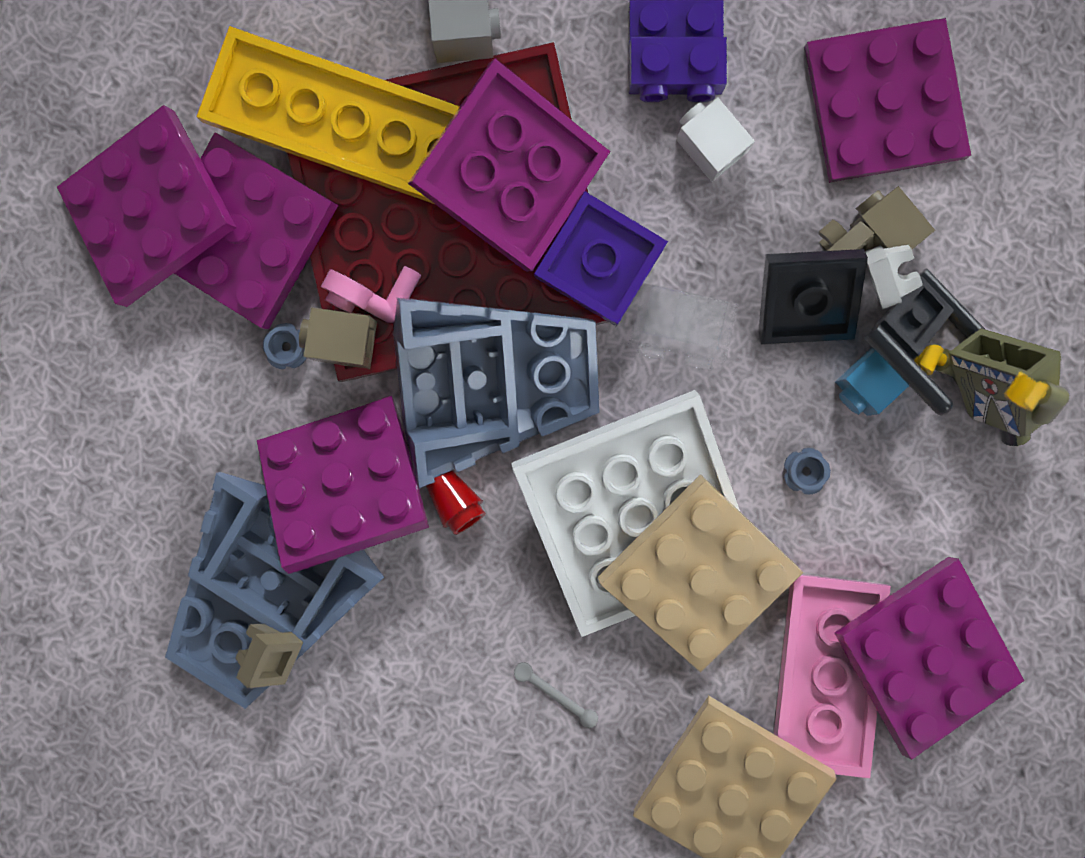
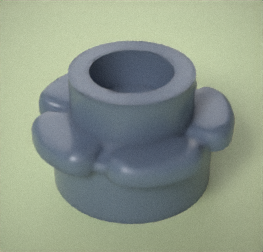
[263,323,306,370]
[784,448,831,495]

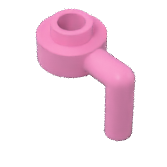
[321,266,421,323]

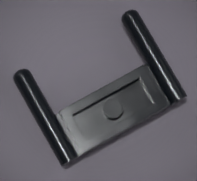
[864,268,985,415]

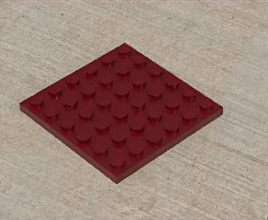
[287,42,608,382]

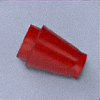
[426,470,486,535]

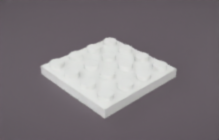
[511,390,740,637]

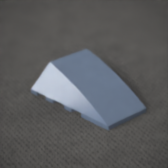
[393,298,600,488]
[165,472,384,709]

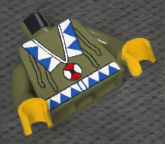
[914,328,1069,446]

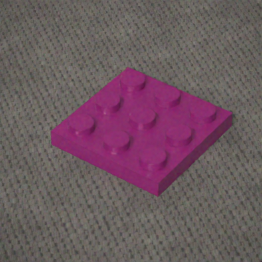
[804,18,971,183]
[408,59,611,272]
[57,105,237,307]
[174,132,338,329]
[257,396,429,574]
[834,557,1025,760]

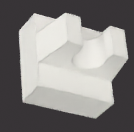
[865,245,923,309]

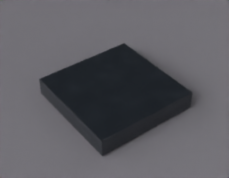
[759,249,868,345]

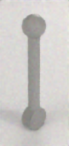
[514,662,598,728]

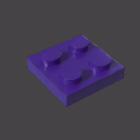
[534,191,668,327]

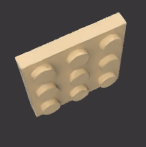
[598,474,803,672]
[633,695,836,858]

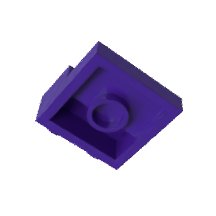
[629,0,727,103]

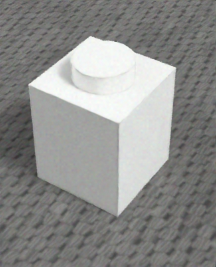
[676,98,755,182]

